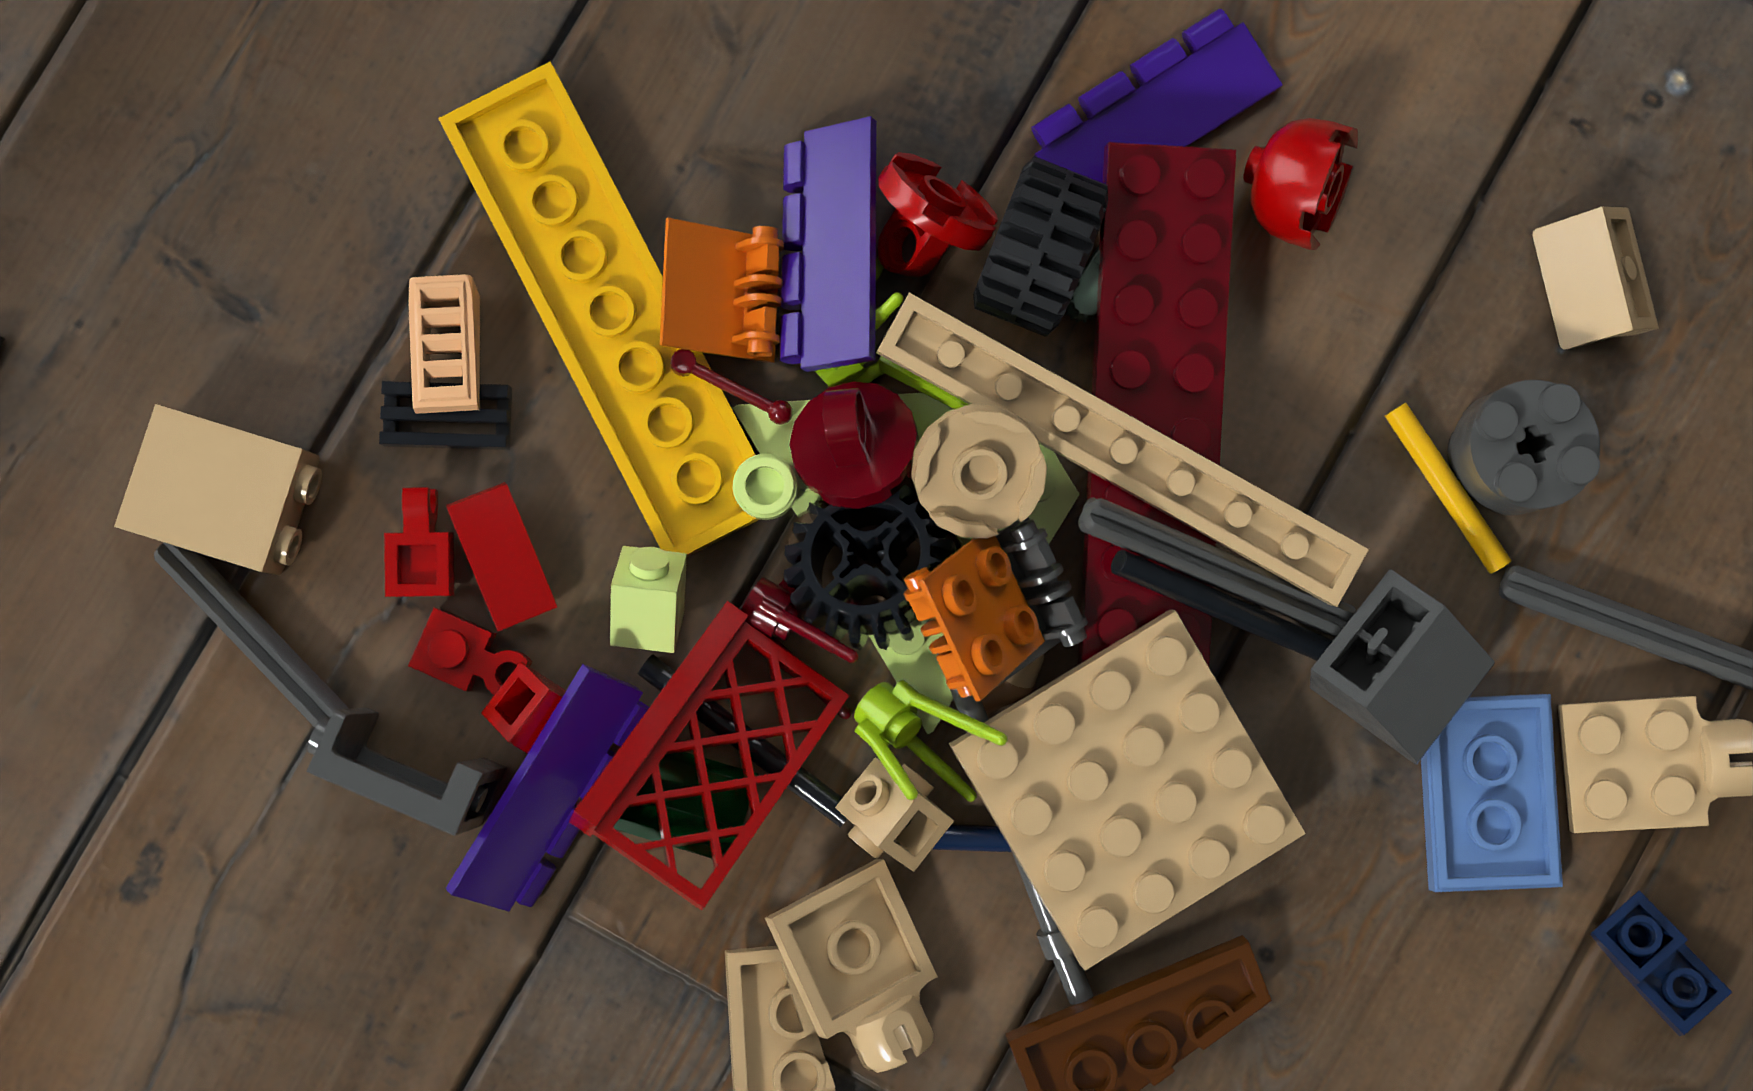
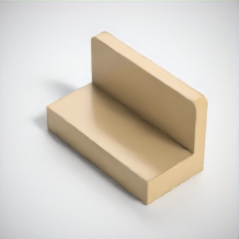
[1532,206,1659,349]

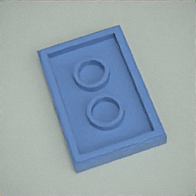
[1421,694,1563,892]

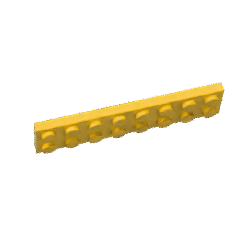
[438,61,760,557]

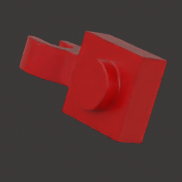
[384,487,455,597]

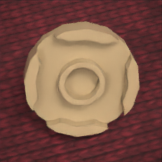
[911,404,1047,538]

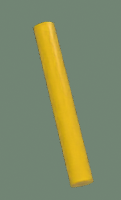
[1385,402,1512,574]

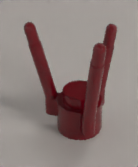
[741,577,859,719]

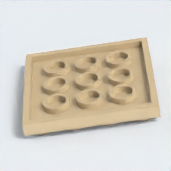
[949,610,1306,970]

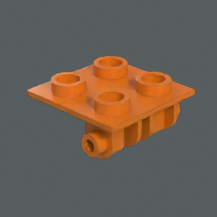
[660,218,784,363]
[903,536,1045,702]

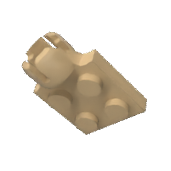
[1557,696,1753,833]
[765,859,938,1073]

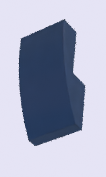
[1590,890,1732,1036]

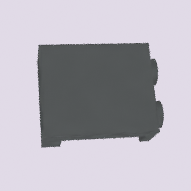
[306,708,507,836]

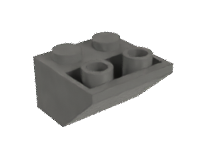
[1310,569,1495,765]

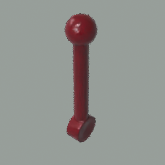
[670,349,793,425]

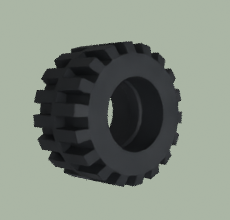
[973,156,1108,337]

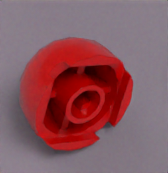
[1243,118,1358,250]

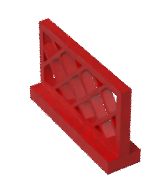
[569,601,850,911]

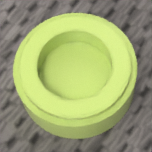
[733,454,798,520]

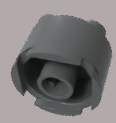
[1447,380,1600,515]

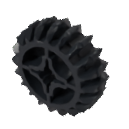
[784,484,957,651]

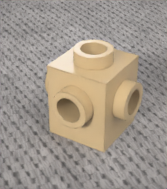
[835,757,954,872]

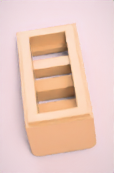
[409,274,480,414]

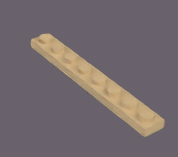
[876,293,1369,607]

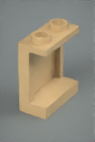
[114,404,322,576]

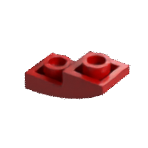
[446,482,558,631]

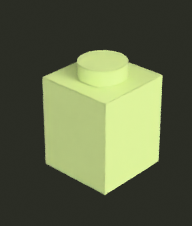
[610,546,687,653]

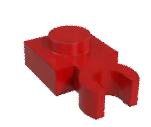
[408,608,532,695]

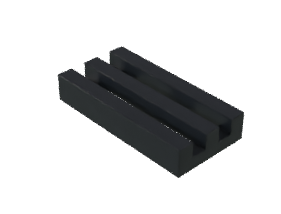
[379,381,512,450]

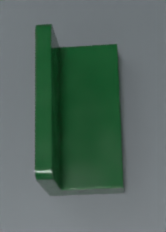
[613,752,759,858]

